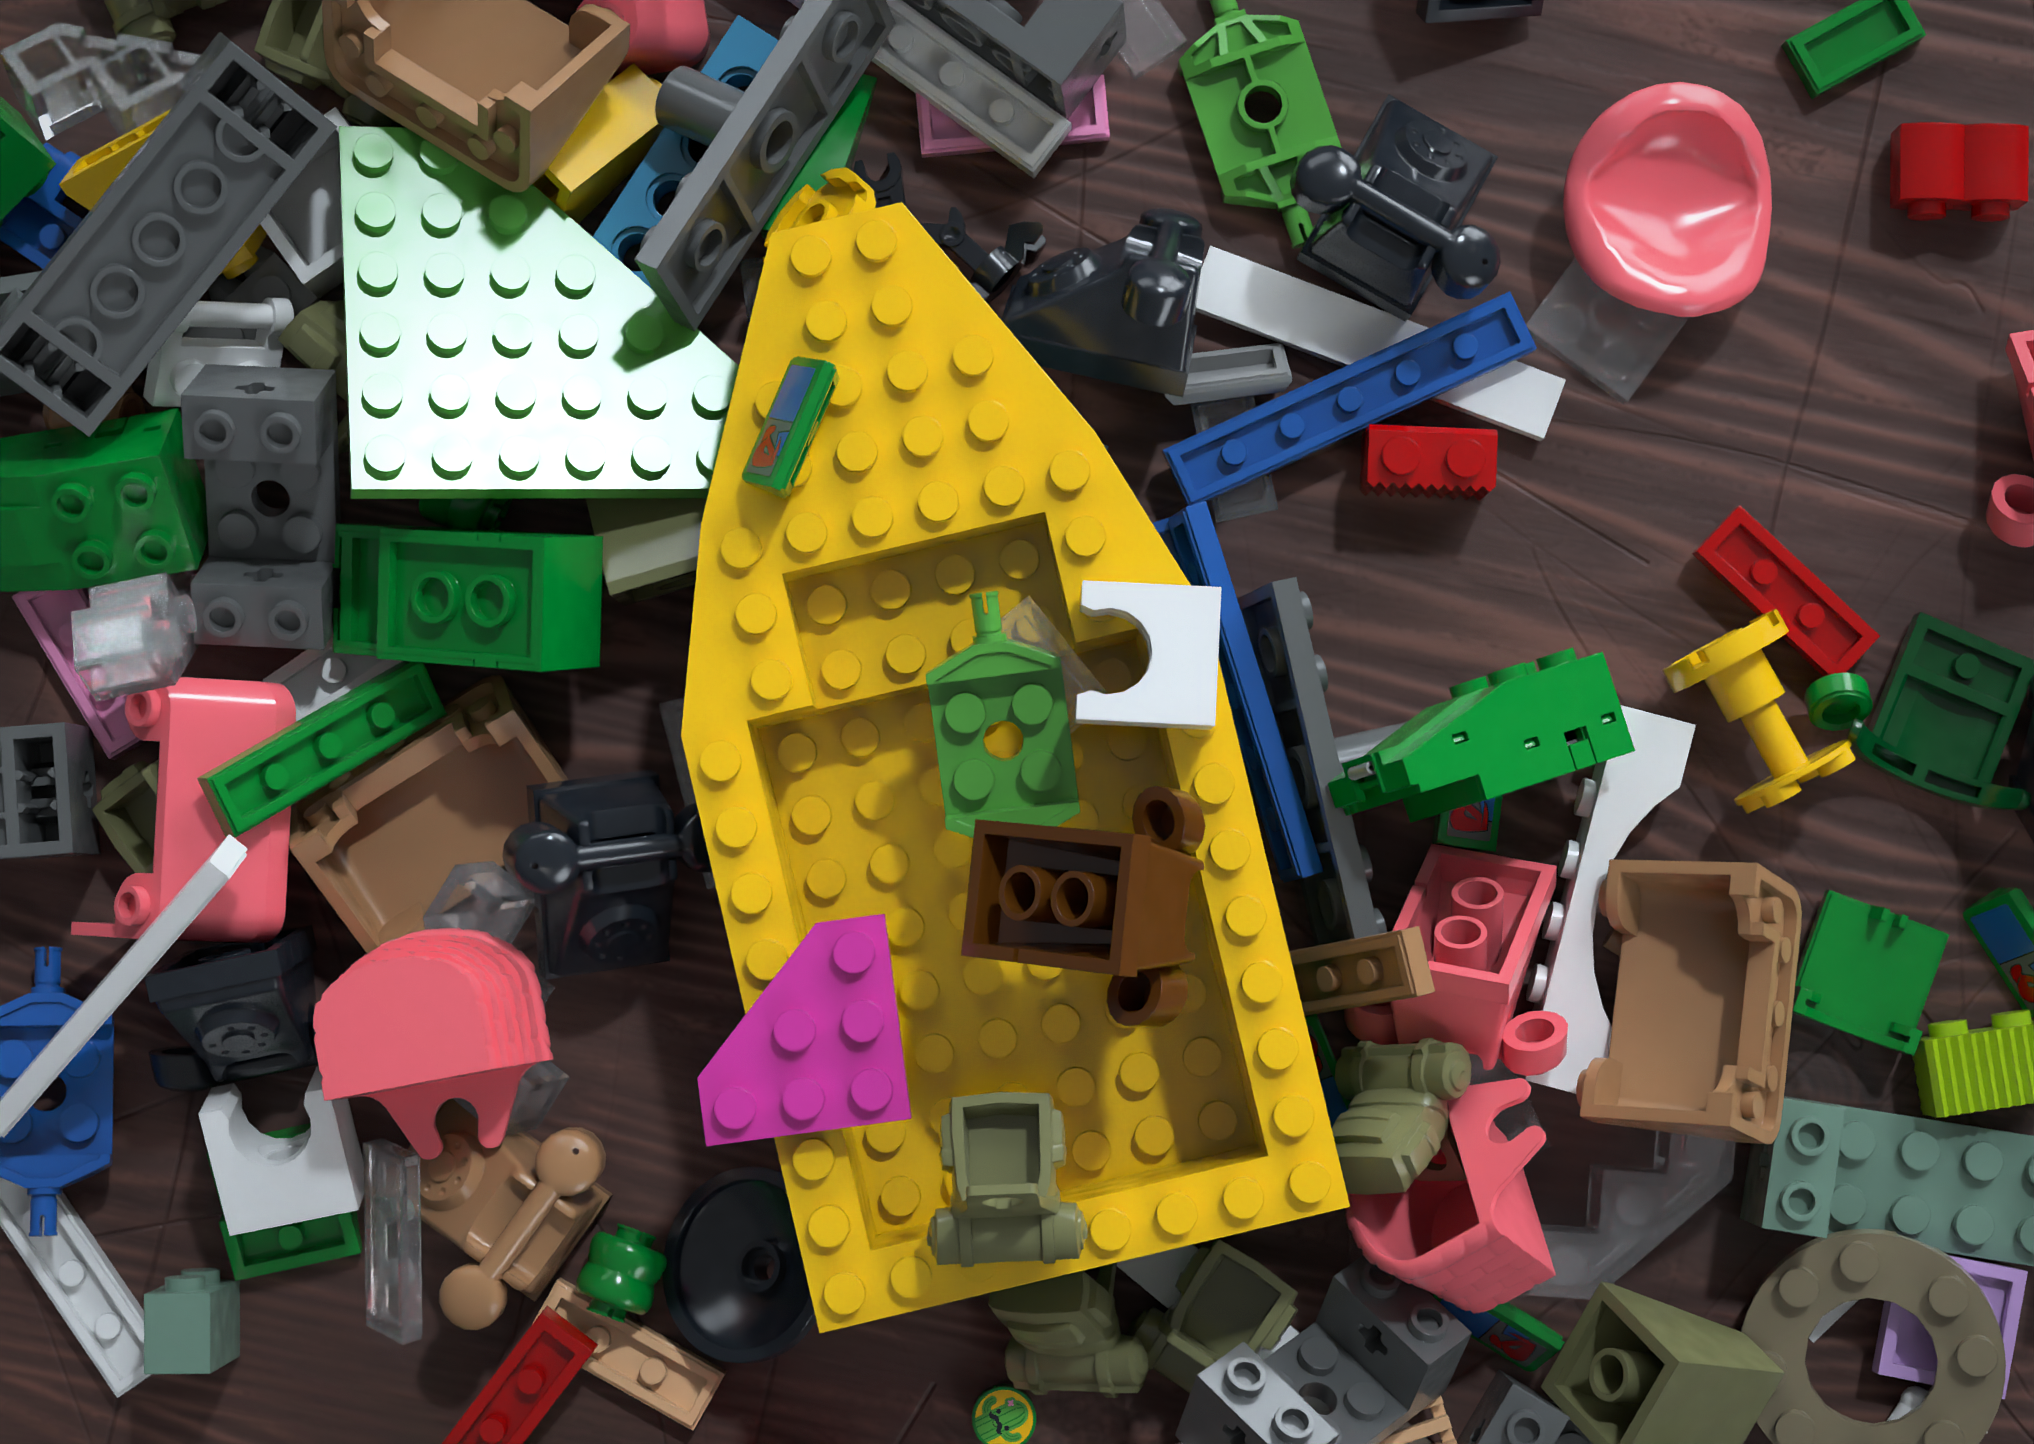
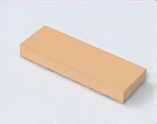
[533,1278,727,1431]

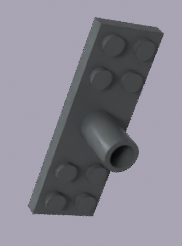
[635,0,896,331]
[1237,577,1408,946]

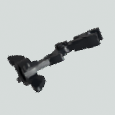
[853,152,1046,305]

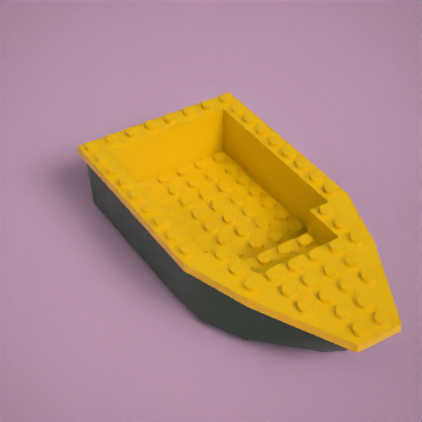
[681,202,1350,1333]

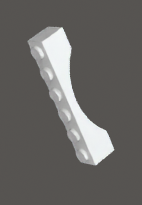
[1516,705,1696,1094]

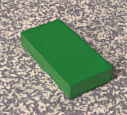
[1781,0,1927,100]

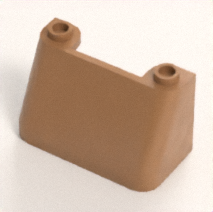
[322,0,630,192]
[289,675,568,953]
[1576,859,1802,1144]

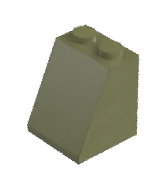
[586,498,707,606]
[1541,1282,1785,1444]

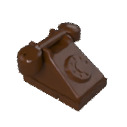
[961,786,1206,1028]

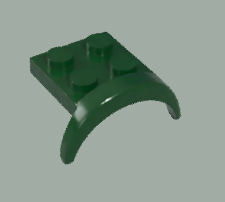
[1847,612,2034,811]

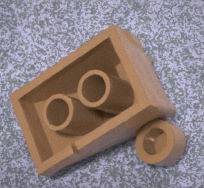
[379,1098,613,1330]

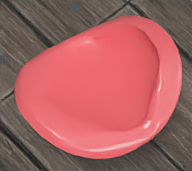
[1563,82,1772,317]

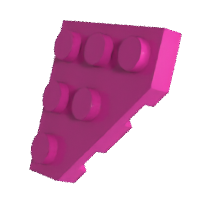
[697,914,912,1146]

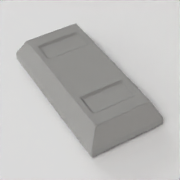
[1165,343,1292,405]

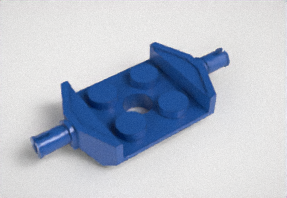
[0,946,114,1237]

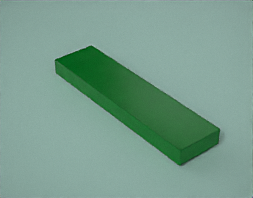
[197,661,447,838]

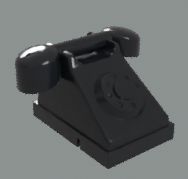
[1290,94,1501,322]
[1001,208,1205,397]
[502,770,712,980]
[144,925,318,1093]

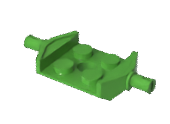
[1177,0,1342,249]
[926,591,1080,838]

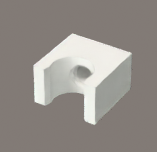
[1074,580,1221,730]
[198,1066,368,1236]

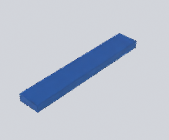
[1162,291,1537,506]
[1167,501,1324,883]

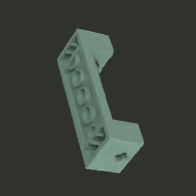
[1740,1096,2034,1266]

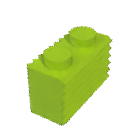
[1912,1010,2034,1118]

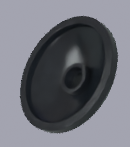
[662,1166,817,1364]

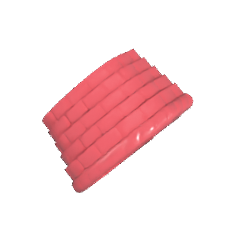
[313,928,553,1160]
[1345,1078,1556,1314]

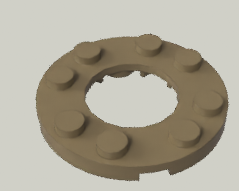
[1741,1229,2006,1444]

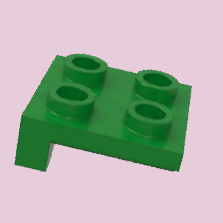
[1792,890,1950,1056]

